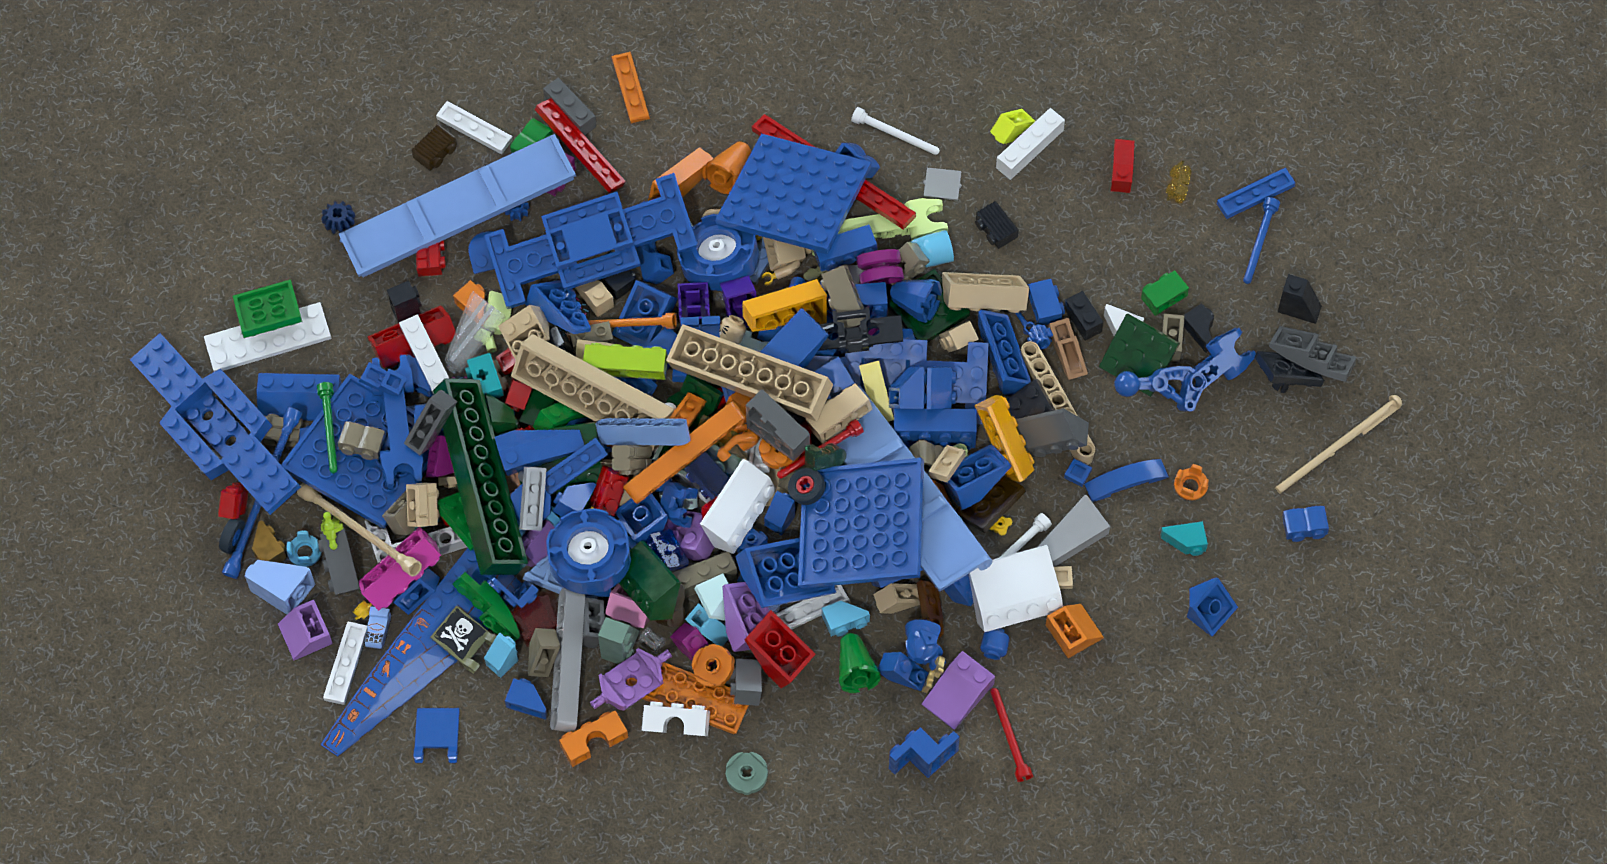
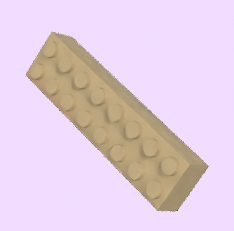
[666,324,833,422]
[511,334,674,451]

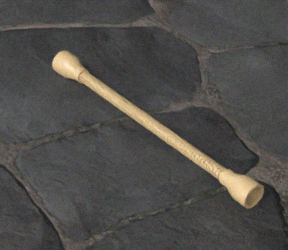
[297,483,422,577]

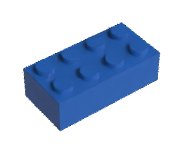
[894,408,977,450]

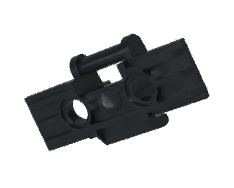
[818,307,904,354]

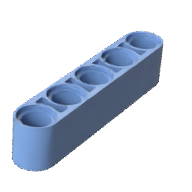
[595,418,691,446]

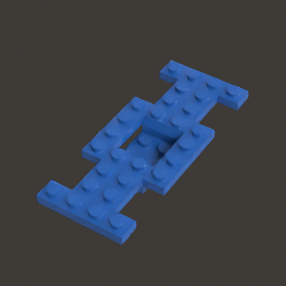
[484,173,698,309]
[805,339,989,424]

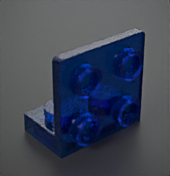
[685,451,730,500]
[646,529,689,571]

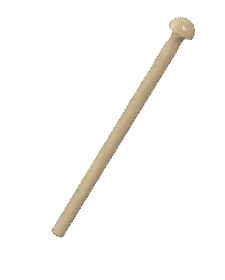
[1275,395,1402,494]

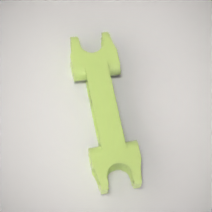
[812,198,948,256]

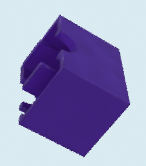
[720,276,757,328]
[678,282,710,329]

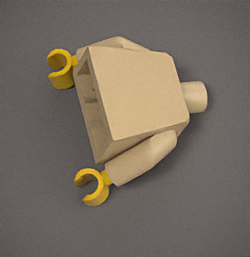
[755,235,811,286]

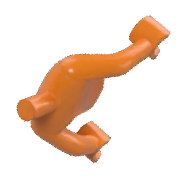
[717,424,760,462]

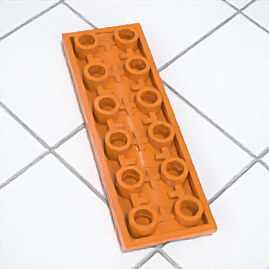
[625,662,749,734]

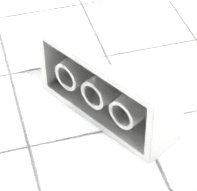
[700,459,776,554]

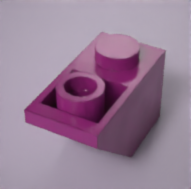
[670,623,716,666]

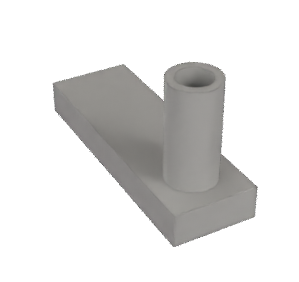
[518,467,546,531]

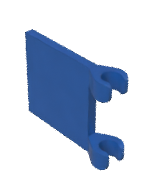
[414,708,460,763]

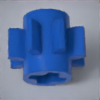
[505,202,529,221]
[1027,324,1053,349]

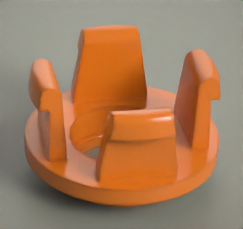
[1174,464,1209,500]

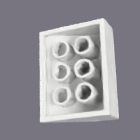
[969,545,1063,632]

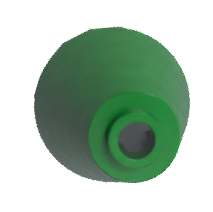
[839,633,881,693]

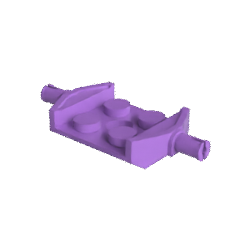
[590,648,672,711]

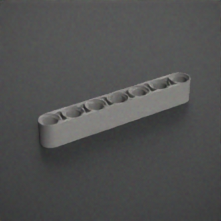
[550,588,585,732]

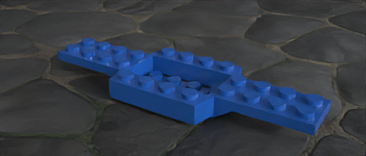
[130,333,301,515]

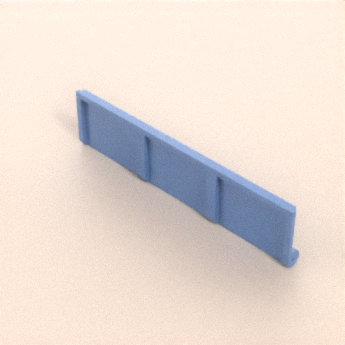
[339,134,576,277]
[833,386,993,591]

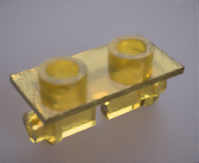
[1166,160,1192,203]

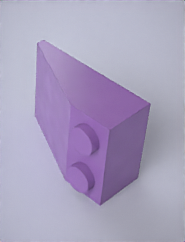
[722,582,769,652]
[922,651,995,730]

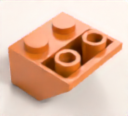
[1046,604,1104,658]

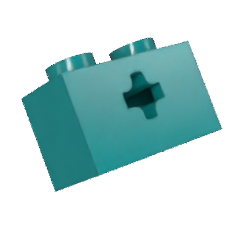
[465,353,504,398]

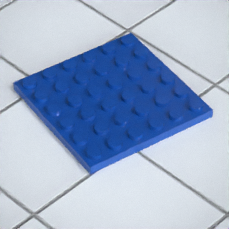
[716,133,871,254]
[281,374,445,529]
[798,458,924,588]

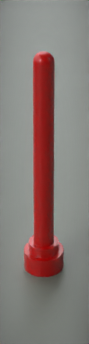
[777,419,864,479]
[990,688,1033,782]

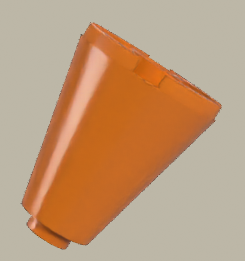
[702,142,751,194]

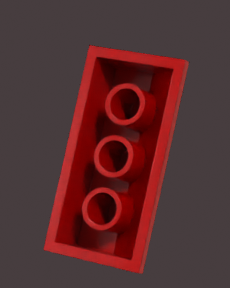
[367,305,458,368]

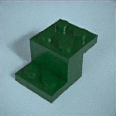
[666,374,724,432]

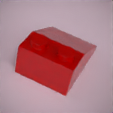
[744,610,816,688]

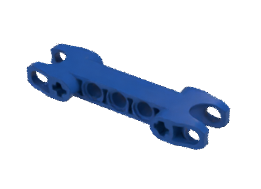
[372,355,423,489]

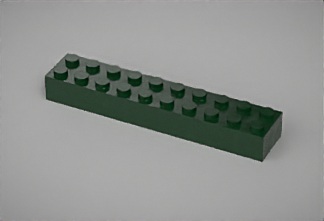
[433,378,528,575]

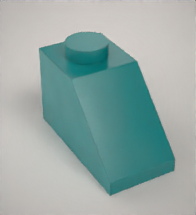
[1160,521,1208,556]

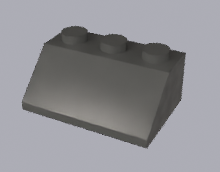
[1016,408,1089,457]

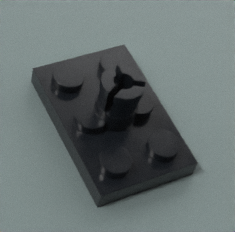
[1254,351,1325,393]

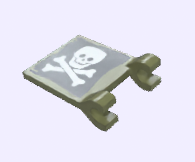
[430,605,496,674]

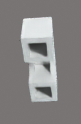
[642,702,710,736]

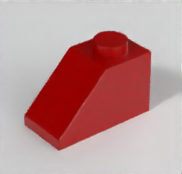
[505,378,532,412]

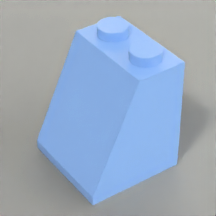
[245,560,315,614]

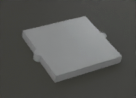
[923,168,962,200]

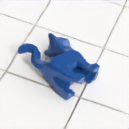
[655,478,698,528]

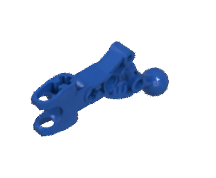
[1114,328,1256,411]

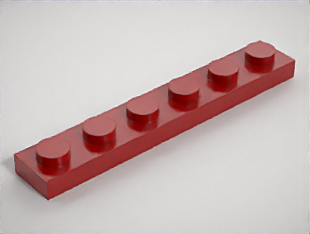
[535,98,626,193]

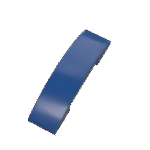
[1085,459,1169,502]

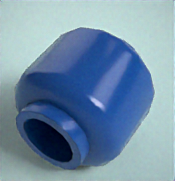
[980,628,1010,660]

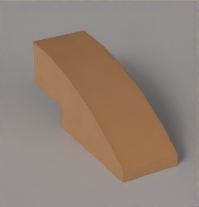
[1047,318,1088,380]

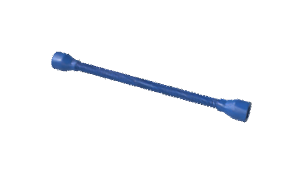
[222,408,302,579]

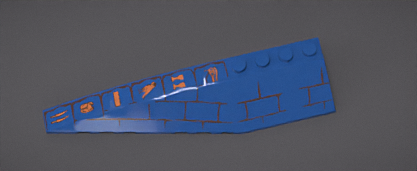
[321,548,522,757]

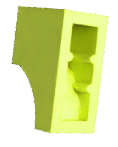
[990,109,1035,144]

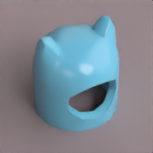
[911,230,954,267]

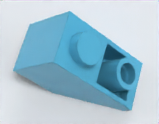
[821,601,870,637]
[685,604,728,646]
[484,633,518,678]

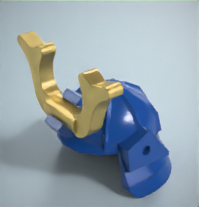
[905,620,946,693]

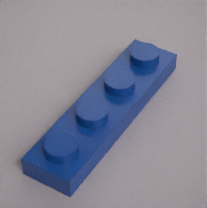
[1217,168,1295,219]
[545,438,608,495]

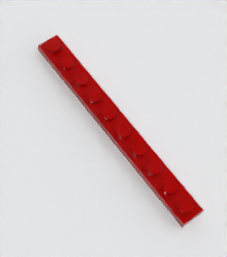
[752,114,916,230]

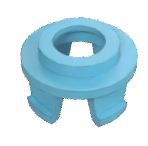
[286,531,322,567]

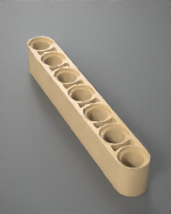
[1021,341,1095,465]

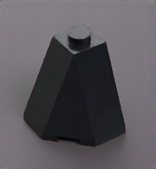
[1278,274,1322,324]

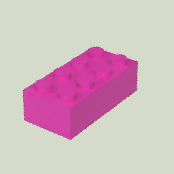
[358,527,441,611]

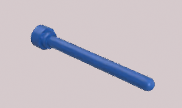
[1243,197,1280,284]

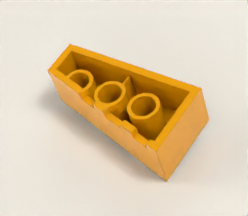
[742,279,827,332]

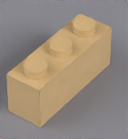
[805,384,873,444]

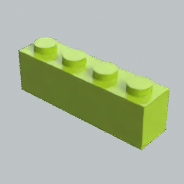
[583,343,668,380]

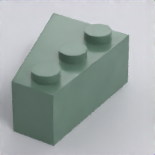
[598,617,640,664]

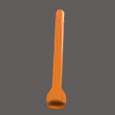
[588,313,677,329]

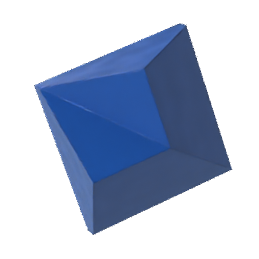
[1187,578,1238,636]

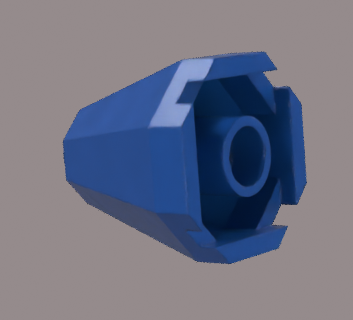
[890,279,942,323]

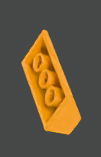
[974,395,1034,482]

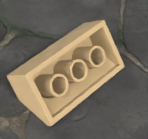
[942,272,1029,313]

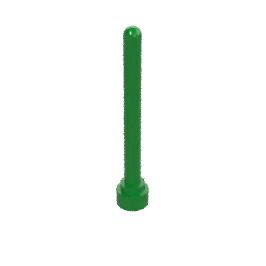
[317,382,338,474]

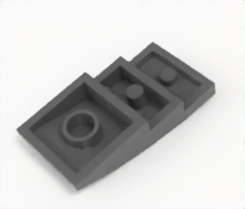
[1269,326,1356,382]

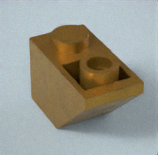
[252,520,287,563]

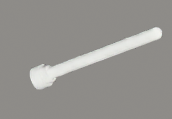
[851,107,940,155]
[999,513,1052,558]

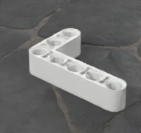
[365,519,467,563]

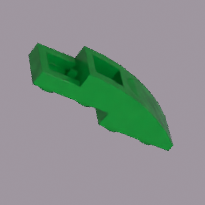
[452,572,520,642]

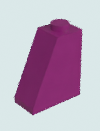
[426,436,454,478]

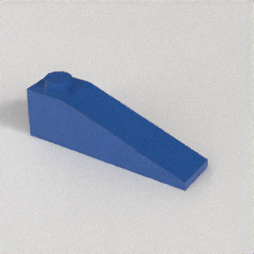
[495,430,585,476]

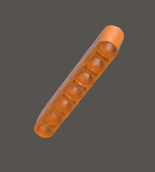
[623,401,746,504]

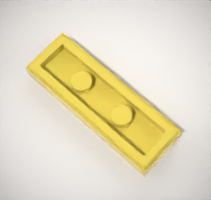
[859,360,894,421]

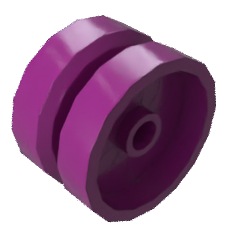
[856,249,904,285]

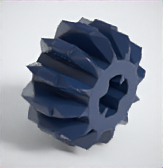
[321,201,356,234]

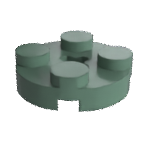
[725,752,768,795]

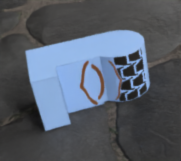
[365,607,391,649]

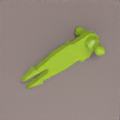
[321,512,343,550]

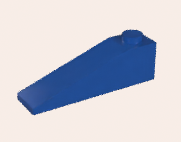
[525,280,591,334]

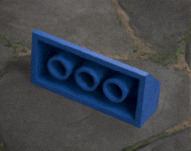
[978,310,1031,396]
[257,373,342,421]

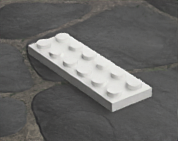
[204,302,331,372]

